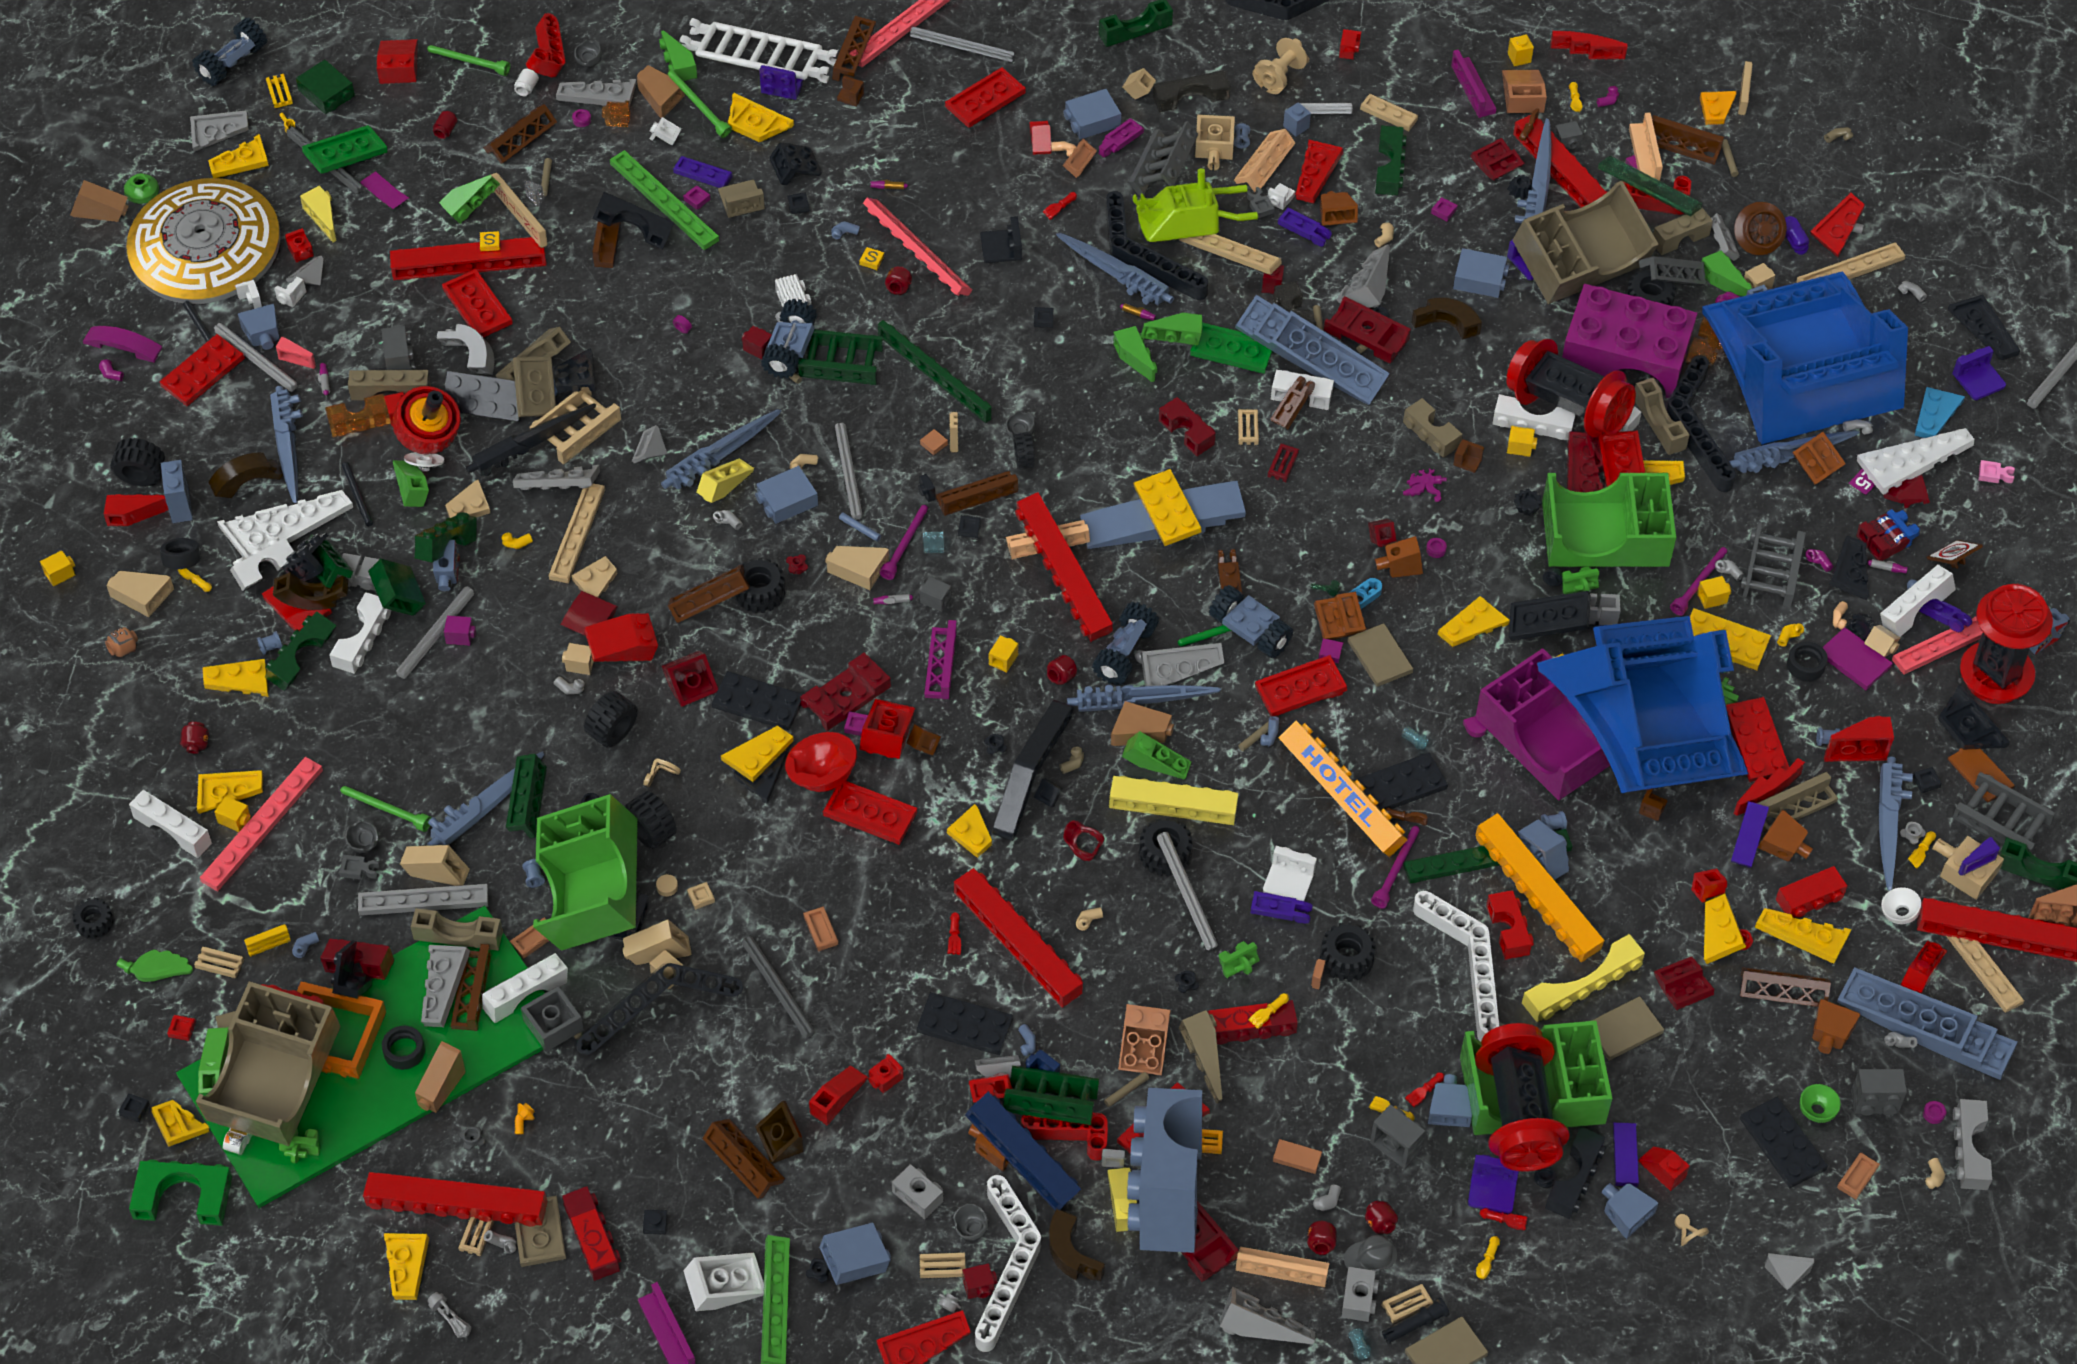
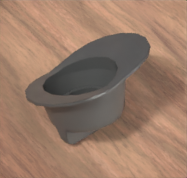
[1344,1235,1397,1272]

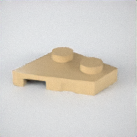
[445,480,490,518]
[572,556,617,598]

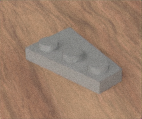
[190,110,249,152]

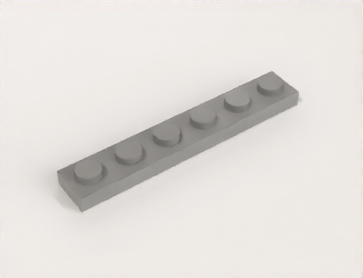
[358,884,488,916]

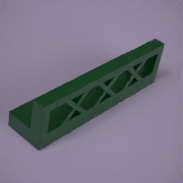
[309,534,354,588]
[506,754,547,838]

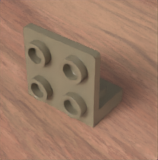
[718,180,765,218]

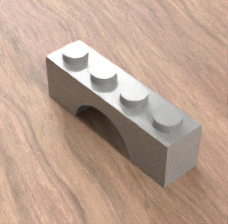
[1953,1099,1992,1190]

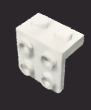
[1263,846,1317,901]

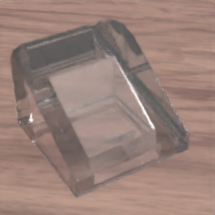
[524,180,544,207]

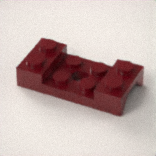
[1324,296,1411,364]
[800,652,891,732]
[1181,1201,1239,1282]

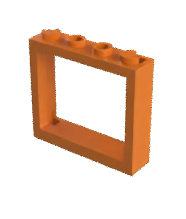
[297,982,386,1079]

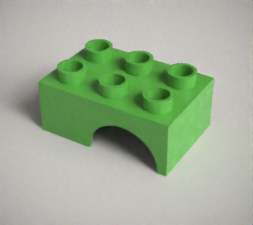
[1542,473,1676,567]
[533,794,637,951]
[1460,1021,1612,1135]

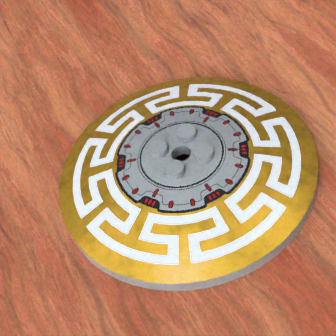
[127,178,281,304]

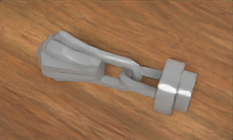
[428,1292,471,1338]

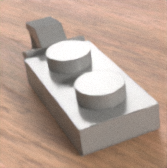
[1711,213,1740,261]

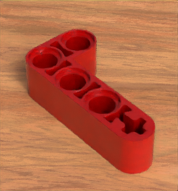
[526,13,565,77]
[1623,176,1691,215]
[1021,1113,1108,1161]

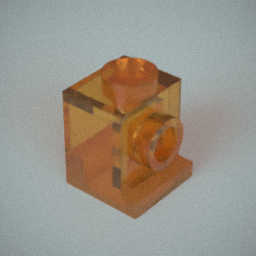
[602,100,630,127]

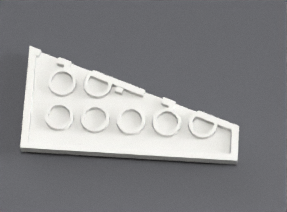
[1857,428,1975,495]
[217,490,353,559]

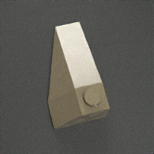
[1179,1010,1223,1104]

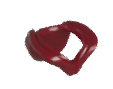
[1063,820,1105,861]

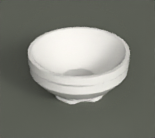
[1882,888,1921,924]

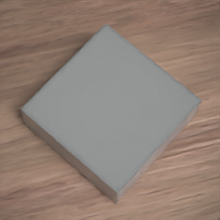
[1102,1149,1125,1168]

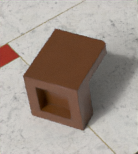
[837,75,864,107]
[1453,439,1484,473]
[907,724,941,756]
[1639,789,1667,821]

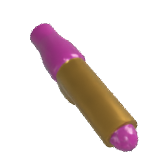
[871,180,908,189]
[1120,303,1156,321]

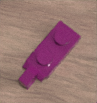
[1098,118,1144,158]

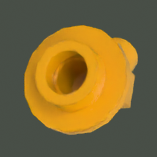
[515,1103,535,1135]

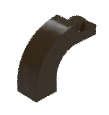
[1411,298,1482,340]
[208,452,283,498]
[273,572,349,610]
[1049,1209,1105,1281]

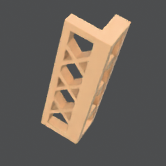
[1629,113,1663,183]
[1234,129,1295,192]
[1006,520,1090,559]
[1236,1247,1329,1287]

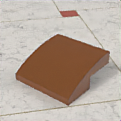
[1792,432,1846,485]
[1314,592,1366,640]

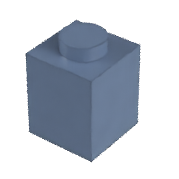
[1283,102,1311,137]

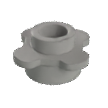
[1900,822,1926,844]
[938,1293,961,1313]

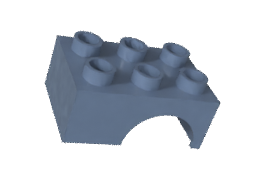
[1127,1088,1202,1253]

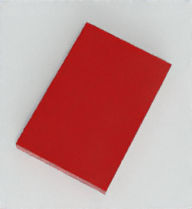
[262,586,332,631]

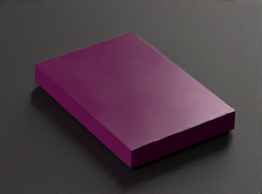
[1823,627,1893,690]

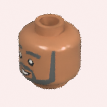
[105,627,138,657]

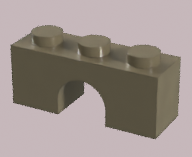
[1653,208,1713,255]
[1403,398,1462,458]

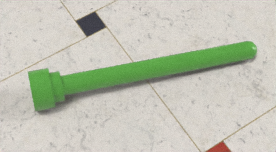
[427,45,510,76]
[668,70,732,138]
[340,786,432,832]

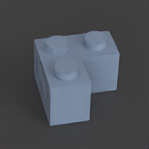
[1518,819,1569,880]

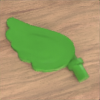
[117,950,193,982]

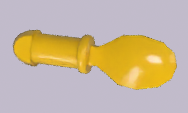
[1569,82,1583,112]
[178,569,212,592]
[1476,1236,1500,1279]

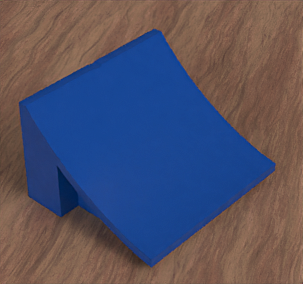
[1702,271,1908,444]
[1537,616,1748,793]

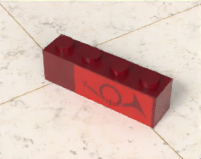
[1207,1000,1298,1045]
[562,1186,622,1281]

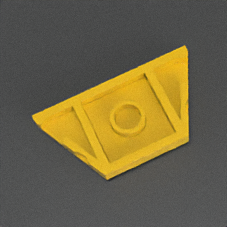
[728,93,794,142]

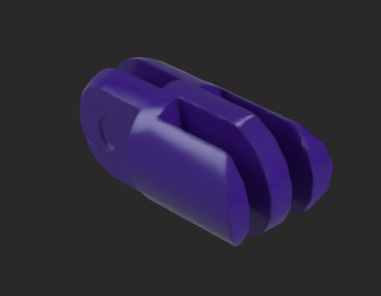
[1785,216,1809,255]

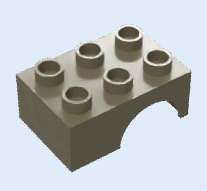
[1512,181,1659,304]
[196,981,341,1146]

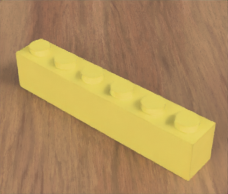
[1109,776,1238,825]

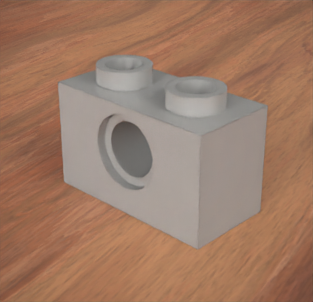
[892,1164,943,1219]
[1341,1267,1379,1322]

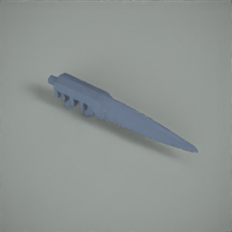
[1515,118,1551,223]
[1056,233,1174,305]
[270,386,303,503]
[661,410,782,490]
[1729,430,1860,473]
[1067,685,1221,712]
[427,752,544,846]
[1879,757,1913,891]

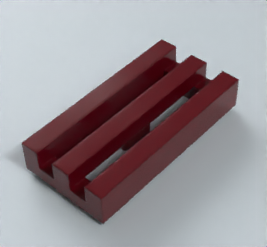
[1267,444,1299,482]

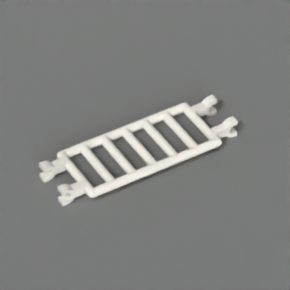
[680,18,838,83]

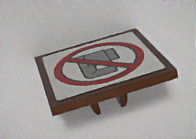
[1927,540,1983,569]

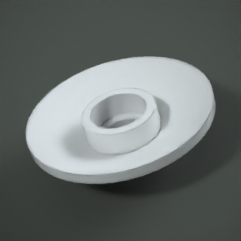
[404,452,444,471]

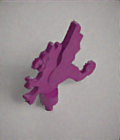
[1403,468,1447,502]

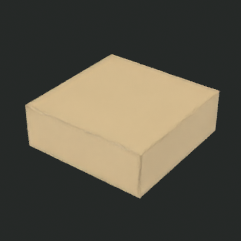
[687,882,715,910]

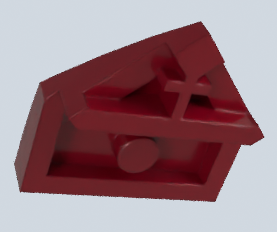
[1884,475,1930,509]

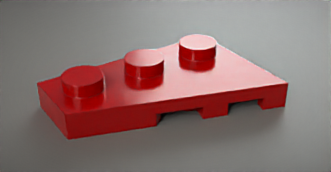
[1810,193,1865,257]

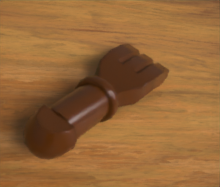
[1519,108,1539,141]
[1385,808,1428,825]

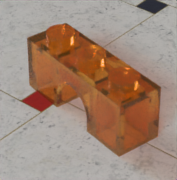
[1686,316,1722,369]
[325,394,391,437]

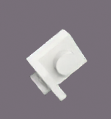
[649,117,681,145]
[1268,183,1295,210]
[274,277,306,307]
[235,280,262,309]

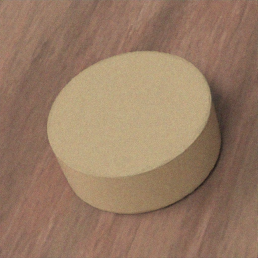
[656,874,678,897]

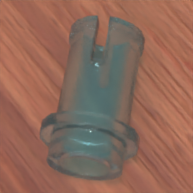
[1401,726,1429,750]
[1348,1329,1371,1360]

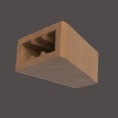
[637,65,685,118]
[70,180,129,222]
[1111,701,1174,746]
[415,1041,466,1113]

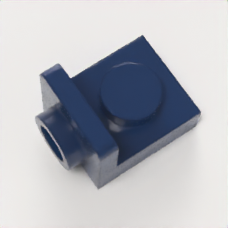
[1025,1049,1060,1073]

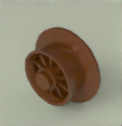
[1734,202,1787,255]

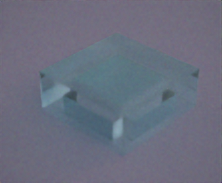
[923,532,944,553]

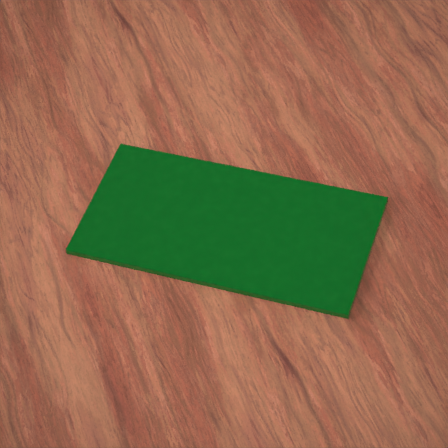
[176,905,545,1208]

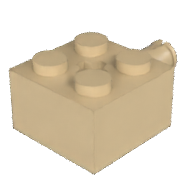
[1195,115,1235,170]
[1932,836,2004,900]

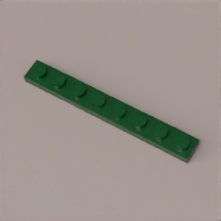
[878,320,991,423]
[1404,829,1572,884]

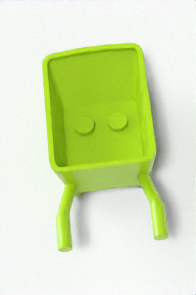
[1133,168,1258,242]

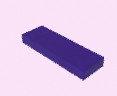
[673,156,733,188]
[1731,801,1769,868]
[1613,1122,1639,1187]

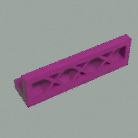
[1451,49,1496,118]
[924,620,957,699]
[638,1282,696,1364]

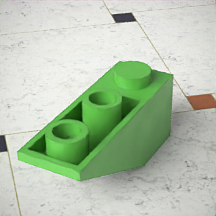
[659,30,697,81]
[439,175,500,224]
[1701,250,1752,297]
[1141,313,1202,345]
[1113,326,1157,382]
[393,460,429,507]
[1122,731,1191,779]
[198,1027,229,1095]

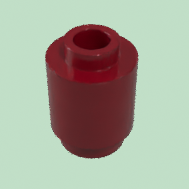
[433,111,458,139]

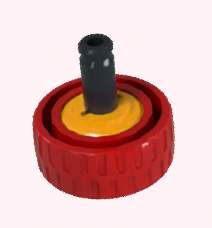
[392,386,461,455]

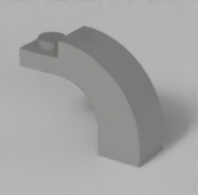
[437,324,495,375]

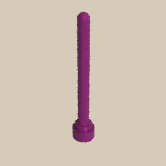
[879,505,928,580]
[1670,547,1727,616]
[1371,826,1420,908]

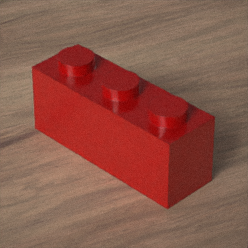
[1776,866,1847,918]

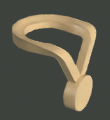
[644,759,681,787]
[1675,1214,1709,1246]

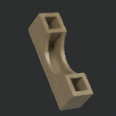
[495,327,571,381]
[348,370,431,400]
[1635,378,1689,455]
[411,908,503,950]

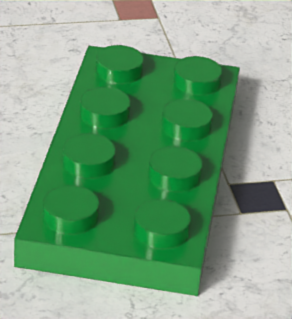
[302,125,387,174]
[1190,322,1273,374]

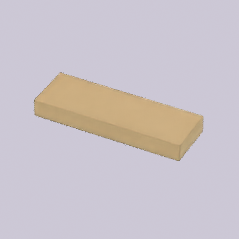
[1738,61,1752,115]
[1360,94,1418,131]

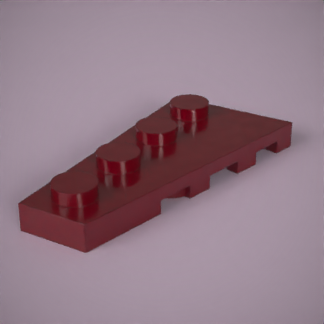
[1567,431,1603,492]

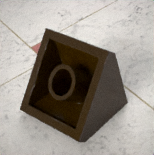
[755,1101,804,1163]

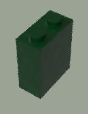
[296,60,355,114]
[368,558,426,616]

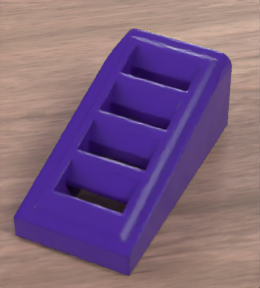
[1958,837,2000,876]

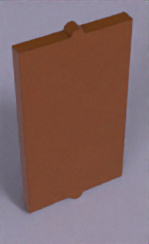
[1948,748,2015,803]

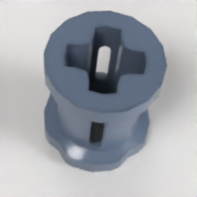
[1234,123,1250,148]
[257,631,282,655]
[1816,727,1840,746]
[1541,811,1567,830]
[522,859,545,888]

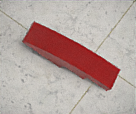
[1550,31,1627,59]
[1734,758,1805,816]

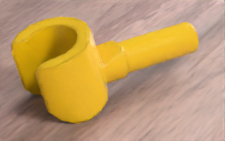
[279,113,296,133]

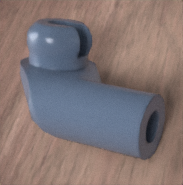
[1018,1024,1036,1056]

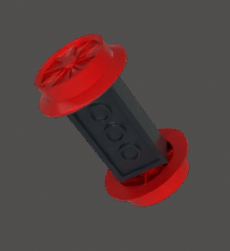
[1507,338,1636,437]
[1960,584,2053,704]
[1475,1023,1569,1172]

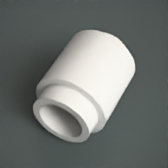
[514,69,539,96]

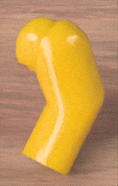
[501,533,533,549]
[1777,623,1804,647]

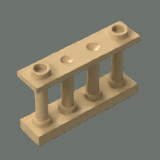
[530,387,621,465]

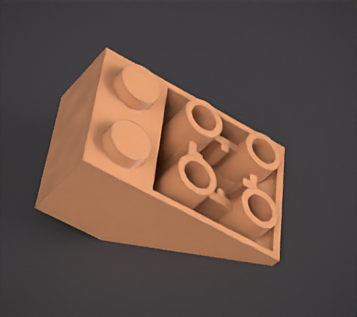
[1502,70,1547,113]
[2028,885,2077,928]
[1118,1004,1171,1075]

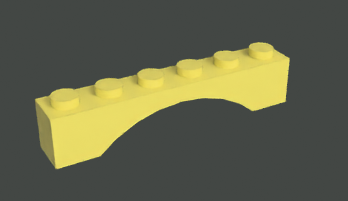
[1522,934,1645,1022]

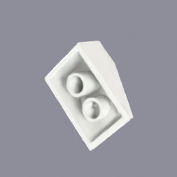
[684,1253,764,1311]

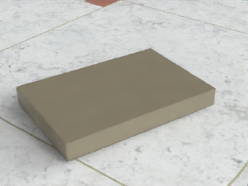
[513,357,556,417]
[1348,623,1413,687]
[1592,996,1664,1061]
[515,1195,566,1267]
[1405,1317,1488,1364]

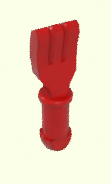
[1043,192,1077,220]
[947,912,961,955]
[1405,1072,1445,1107]
[1479,1208,1528,1230]

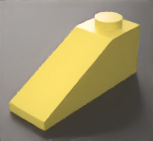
[300,186,336,242]
[696,458,754,503]
[1107,1168,1137,1232]

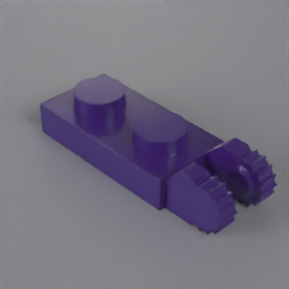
[1278,208,1332,247]
[1919,599,1972,633]
[1250,891,1313,924]

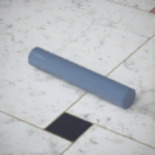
[839,512,881,542]

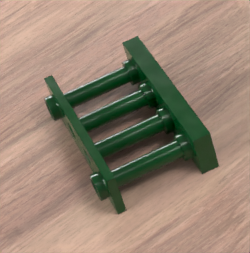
[798,329,883,385]
[1003,1066,1099,1125]

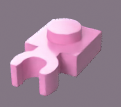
[1978,460,2015,483]

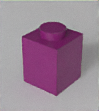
[444,615,476,646]

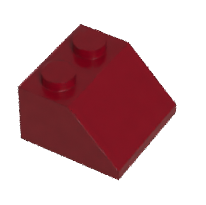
[661,651,718,707]

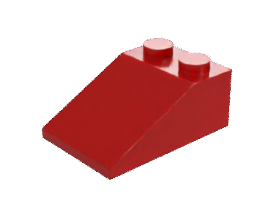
[377,39,418,84]
[584,613,658,662]
[859,699,915,759]
[1824,716,1894,762]

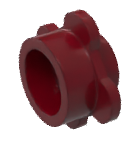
[786,554,808,574]

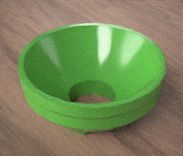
[124,173,159,204]
[1800,1084,1841,1123]

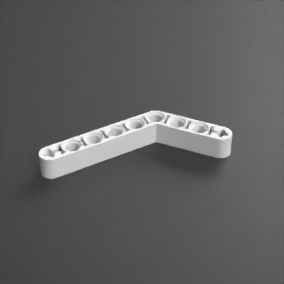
[1413,891,1499,1042]
[975,1175,1041,1352]

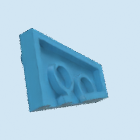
[1914,387,1965,438]

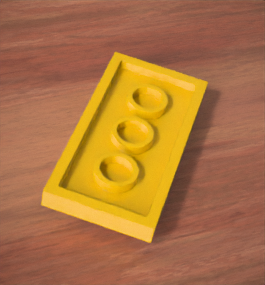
[1134,469,1202,546]
[1690,608,1771,670]

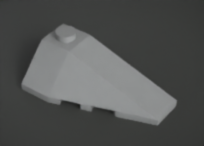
[1337,244,1390,308]
[1220,1287,1315,1344]

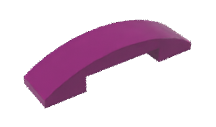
[83,326,162,363]

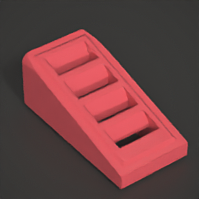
[276,337,316,369]

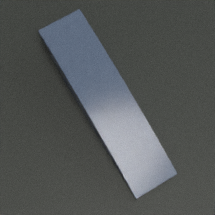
[1235,295,1390,405]
[1080,481,1246,549]
[1837,967,2017,1080]

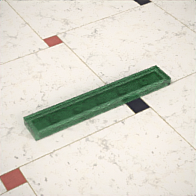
[1598,156,1702,216]

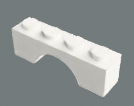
[1493,394,1576,440]
[1880,565,1956,637]
[330,592,391,674]
[129,790,212,858]
[482,953,568,1023]

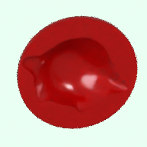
[785,732,857,792]

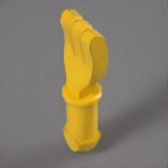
[1908,831,1936,868]
[1249,993,1289,1029]
[1369,1096,1415,1121]

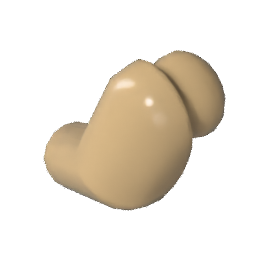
[1374,222,1394,247]

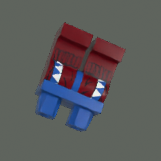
[1856,509,1920,561]

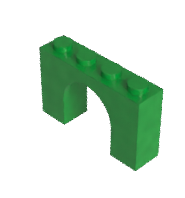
[129,1160,233,1226]

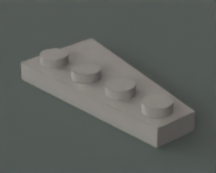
[556,79,637,108]
[513,465,600,490]
[1140,643,1224,686]
[421,945,470,1027]

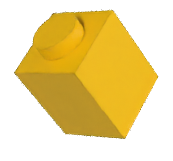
[1508,34,1534,66]
[1507,426,1537,457]
[40,550,75,587]
[1697,576,1731,609]
[989,635,1018,673]
[214,796,251,832]

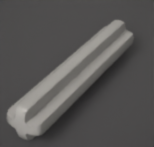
[1300,103,1353,114]

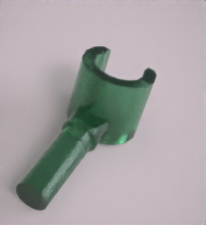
[1311,580,1340,596]

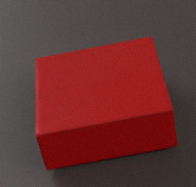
[167,1015,196,1041]

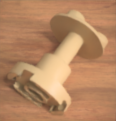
[1253,38,1309,94]

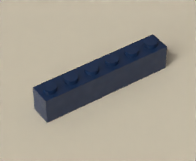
[965,1092,1081,1211]

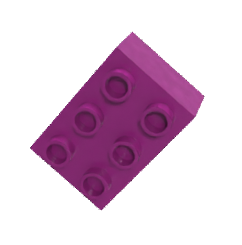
[1562,284,1697,398]
[1475,648,1610,801]

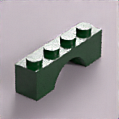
[1099,0,1173,47]
[1375,125,1407,196]
[415,512,477,563]
[265,611,337,691]
[1999,837,2077,890]

